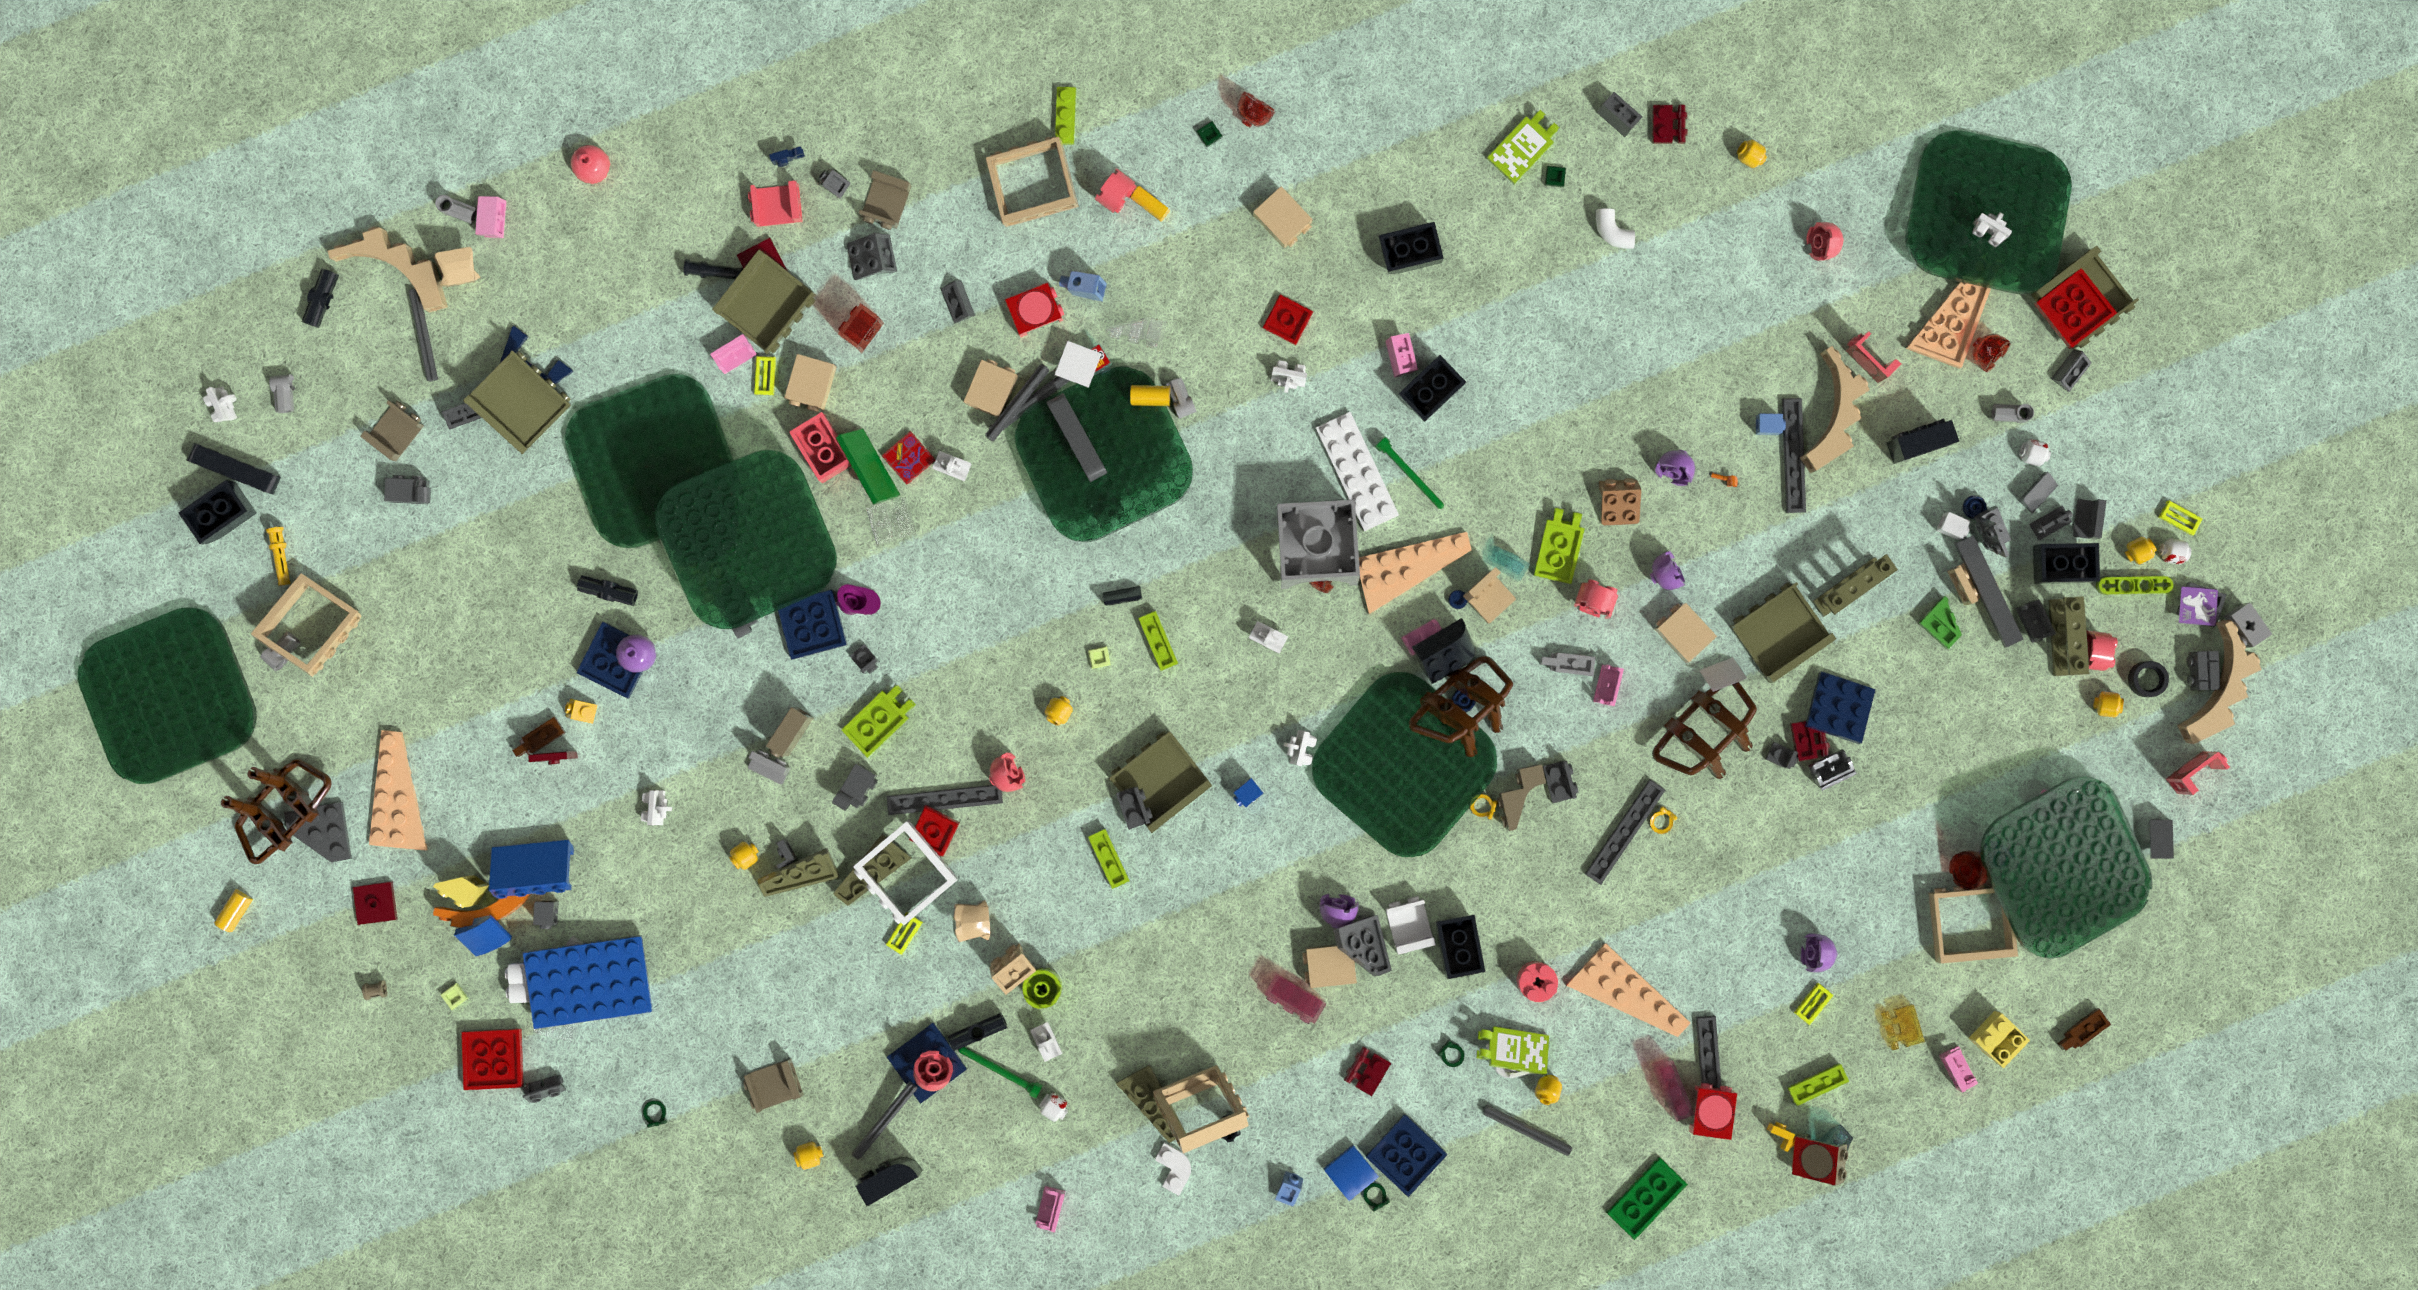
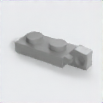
[1540,653,1595,676]

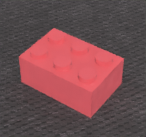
[789,412,851,483]

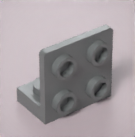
[847,233,897,280]
[1974,506,2011,558]

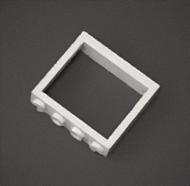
[853,820,958,925]

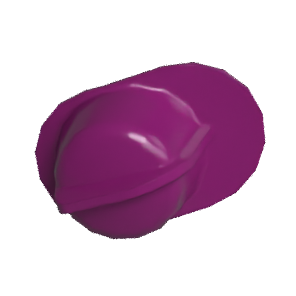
[836,584,881,615]

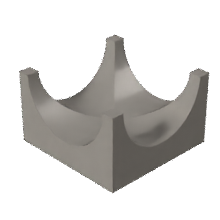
[1276,500,1360,589]

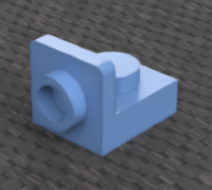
[1275,1171,1303,1207]

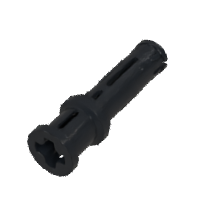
[684,259,743,279]

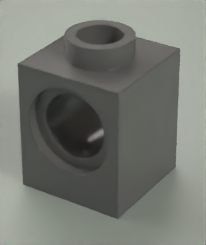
[533,900,559,929]

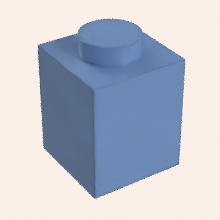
[1756,413,1786,435]

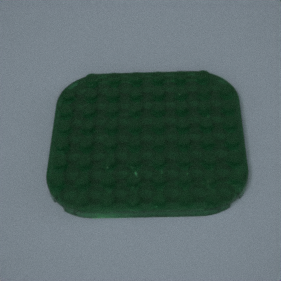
[1905,130,2072,294]
[1015,366,1193,542]
[565,374,740,549]
[655,450,837,629]
[78,607,257,784]
[1312,672,1497,857]
[1980,776,2152,959]

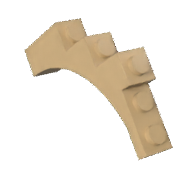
[328,227,448,313]
[1800,346,1870,474]
[2177,620,2262,744]

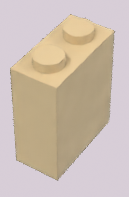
[1253,186,1312,248]
[784,354,837,412]
[964,359,1018,418]
[1654,603,1717,663]
[1303,945,1357,988]

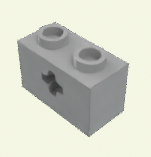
[2224,602,2272,648]

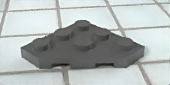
[284,802,352,862]
[1333,915,1392,976]

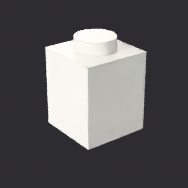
[1936,512,1970,540]

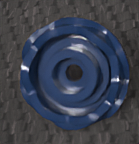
[1962,495,1987,519]
[1452,690,1476,712]

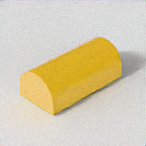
[1131,186,1170,222]
[1130,385,1170,406]
[214,889,253,932]

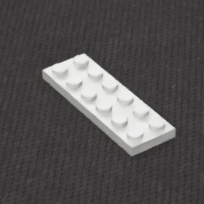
[1316,412,1399,532]

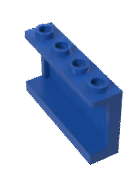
[489,840,574,899]

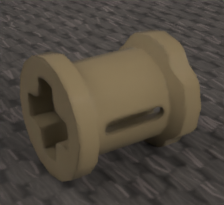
[362,980,388,1001]

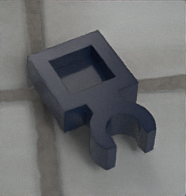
[769,146,805,167]

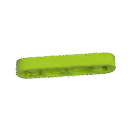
[2096,576,2174,595]

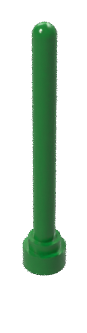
[1375,436,1444,509]
[958,1047,1043,1099]

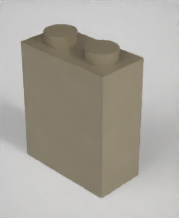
[766,707,814,758]

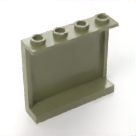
[2031,246,2139,349]
[712,250,816,354]
[463,351,572,454]
[1730,582,1836,683]
[1109,730,1213,833]

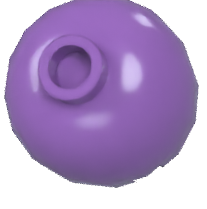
[1655,450,1695,486]
[1650,550,1685,590]
[616,634,656,673]
[1320,894,1359,928]
[1801,933,1837,972]

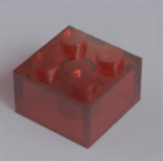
[838,303,884,354]

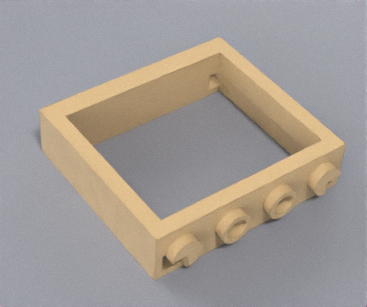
[986,136,1079,227]
[251,573,361,677]
[1928,882,2018,963]
[1153,1065,1249,1154]

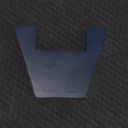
[499,326,573,385]

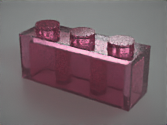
[1264,973,1326,1024]
[1651,1057,1695,1122]

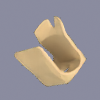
[433,247,481,288]
[953,900,991,942]

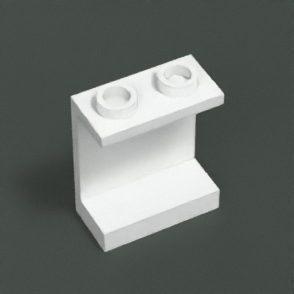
[1385,896,1436,955]

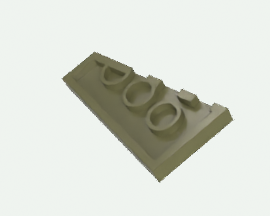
[758,848,839,897]
[1116,1064,1186,1143]

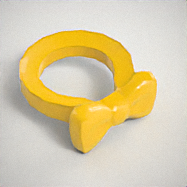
[1470,794,1498,820]
[1650,806,1678,834]

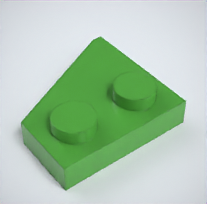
[1919,596,1962,649]

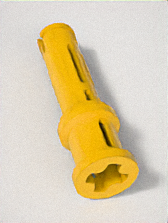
[265,527,291,586]

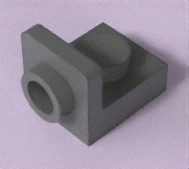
[818,169,851,199]
[850,644,880,674]
[1765,742,1798,769]
[776,839,797,869]

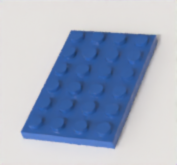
[523,935,652,1029]

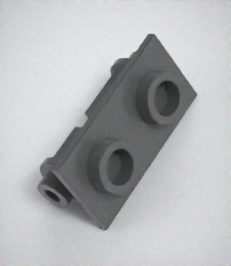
[2029,505,2073,541]
[522,1075,566,1103]

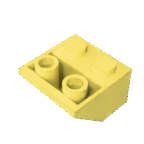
[433,875,489,908]
[1968,1011,2030,1068]

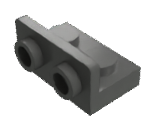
[1542,760,1579,803]
[1116,786,1153,830]

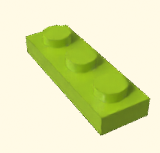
[1055,87,1076,145]
[1138,611,1178,671]
[1088,828,1130,889]
[1787,1063,1849,1106]

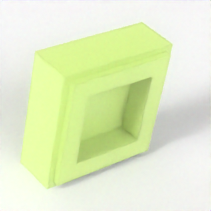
[1088,646,1111,669]
[440,983,468,1010]

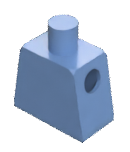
[1059,271,1107,302]

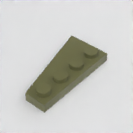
[833,834,912,906]

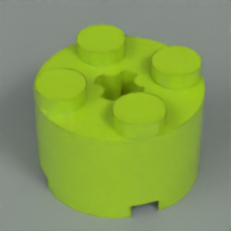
[1022,968,1063,1009]

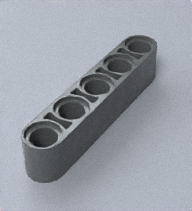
[1046,393,1107,482]

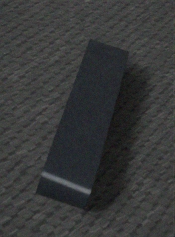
[186,443,281,495]

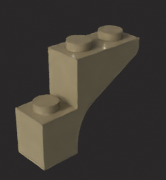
[1497,764,1546,831]

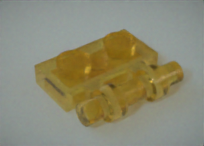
[1881,1004,1925,1050]

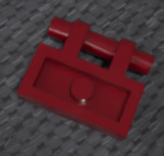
[1652,104,1688,144]
[1790,721,1830,761]
[1344,1046,1391,1097]

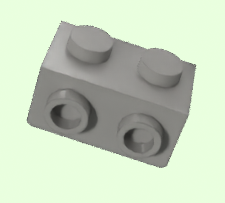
[748,749,791,784]

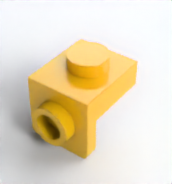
[564,698,597,724]
[1767,1121,1795,1152]

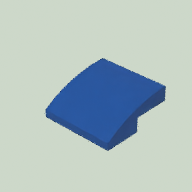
[454,915,512,956]
[1323,1145,1379,1201]

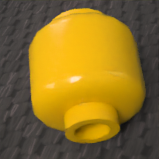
[1737,139,1767,168]
[2124,536,2157,565]
[2093,691,2124,718]
[1044,696,1073,726]
[729,841,759,870]
[1535,1075,1562,1105]
[793,1141,824,1170]

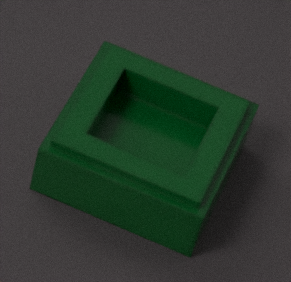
[1196,121,1223,147]
[1545,166,1566,188]

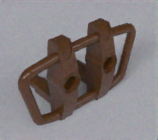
[1409,656,1513,757]
[1652,682,1757,779]
[221,758,332,864]

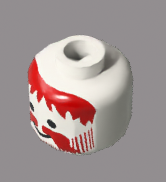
[2019,439,2051,466]
[2159,538,2192,565]
[1039,1093,1068,1122]

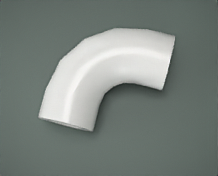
[1596,209,1635,249]

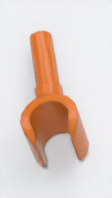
[1711,473,1738,487]

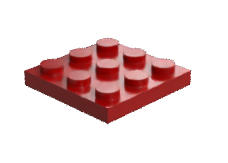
[2034,268,2117,349]
[461,1028,524,1090]

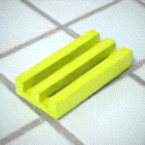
[754,356,776,396]
[2158,500,2202,536]
[886,912,923,955]
[1793,983,1833,1025]

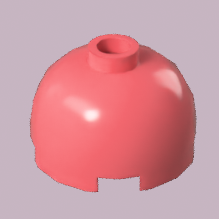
[570,145,610,184]
[1806,222,1844,261]
[989,752,1025,792]
[913,1051,953,1091]

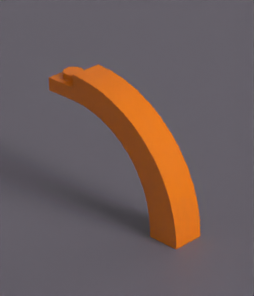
[433,894,532,928]

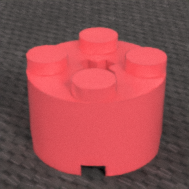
[1095,168,1137,213]
[1574,579,1618,619]
[2086,630,2118,671]
[1516,961,1558,1002]

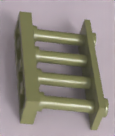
[1812,554,1898,617]
[2048,596,2089,676]

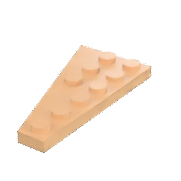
[1906,254,2001,369]
[1359,532,1471,614]
[369,730,428,851]
[1566,943,1690,1037]

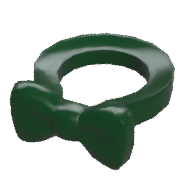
[1437,1039,1465,1067]
[643,1100,667,1128]
[1363,1183,1390,1212]

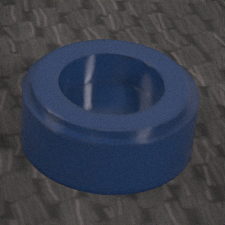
[1448,590,1468,609]

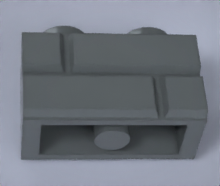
[2186,651,2220,690]

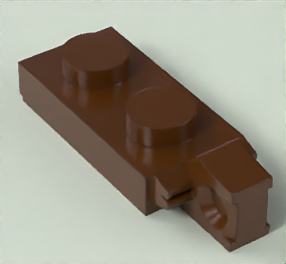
[512,717,566,757]
[2057,1008,2111,1051]

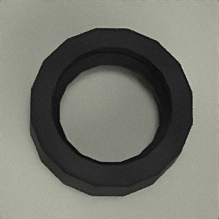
[2128,661,2169,697]

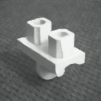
[1972,212,2012,247]
[1271,360,1307,393]
[203,387,237,422]
[932,451,972,482]
[1249,621,1288,654]
[1283,730,1317,766]
[641,790,672,825]
[1030,1022,1062,1062]

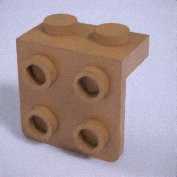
[1599,478,1641,525]

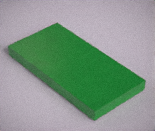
[836,429,900,505]
[1606,1157,1688,1240]

